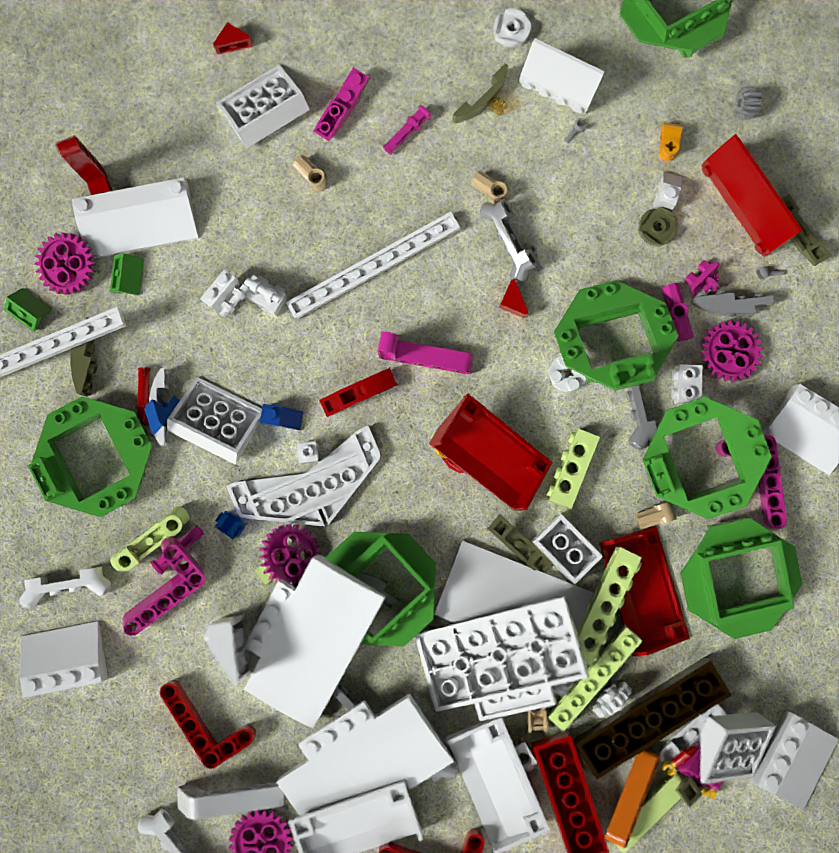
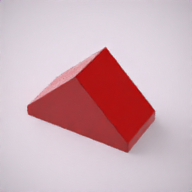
[213,22,253,55]
[499,278,529,318]

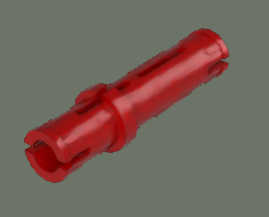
[135,367,150,426]

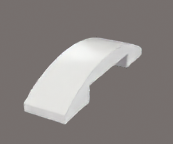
[149,368,169,447]
[658,704,727,769]

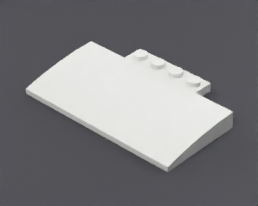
[434,541,606,648]
[244,554,386,729]
[415,597,590,721]
[276,693,454,816]

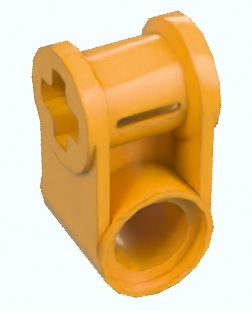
[659,122,683,161]

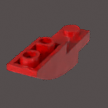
[319,368,398,417]

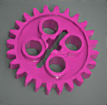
[34,232,97,295]
[700,320,764,382]
[259,524,321,587]
[228,809,294,853]

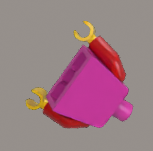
[662,743,725,799]

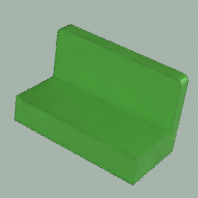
[110,253,144,296]
[4,288,52,332]

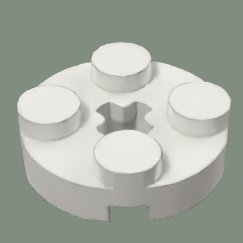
[493,8,531,47]
[548,355,586,392]

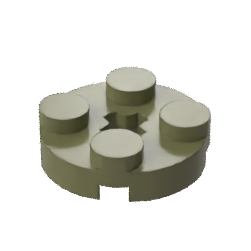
[638,208,677,247]

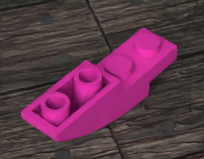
[313,67,370,142]

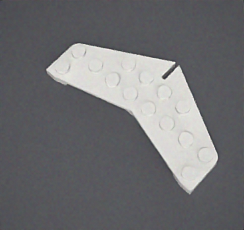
[226,426,381,526]

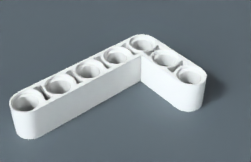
[178,783,284,819]

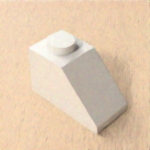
[653,171,682,212]

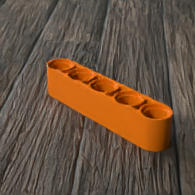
[605,749,661,849]

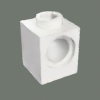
[296,441,320,465]
[513,738,537,773]

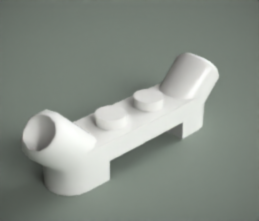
[19,567,112,608]
[138,809,189,853]

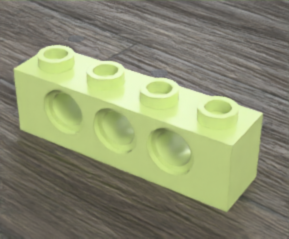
[546,428,600,509]

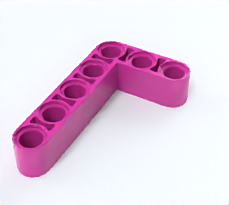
[377,331,474,374]
[715,434,787,529]
[122,537,205,636]

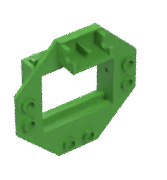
[620,0,733,58]
[554,280,678,391]
[27,396,153,517]
[643,396,772,519]
[680,517,802,639]
[325,531,436,647]

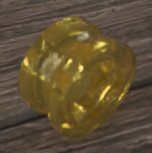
[489,97,508,115]

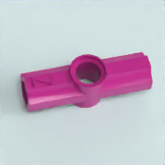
[661,283,694,342]

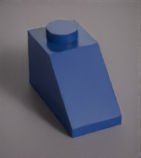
[260,404,304,431]

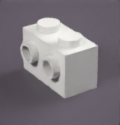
[671,364,703,405]

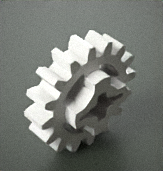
[592,682,632,718]

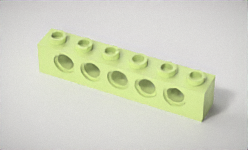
[577,547,641,666]
[548,625,642,731]

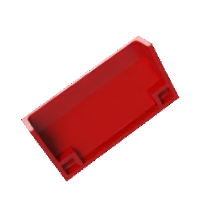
[701,134,803,257]
[429,393,553,511]
[599,526,690,656]

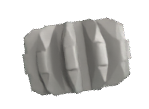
[735,86,763,119]

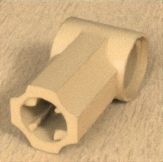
[292,155,327,191]
[471,170,507,203]
[634,501,676,530]

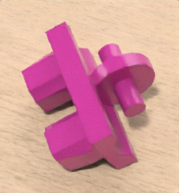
[685,260,720,296]

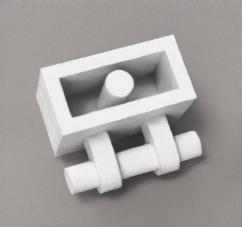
[200,270,249,318]
[244,275,288,317]

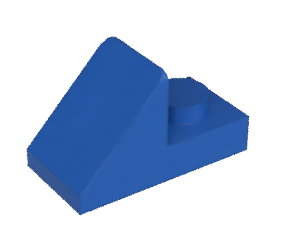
[145,396,180,434]

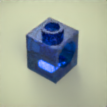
[214,511,247,540]

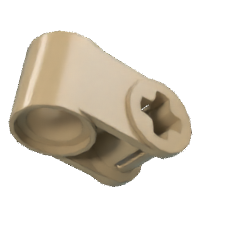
[526,707,548,733]

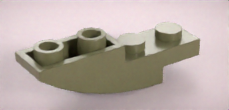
[70,317,98,397]

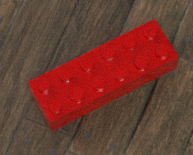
[531,730,610,853]

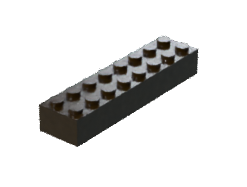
[572,657,732,780]

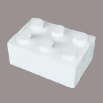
[531,514,603,584]

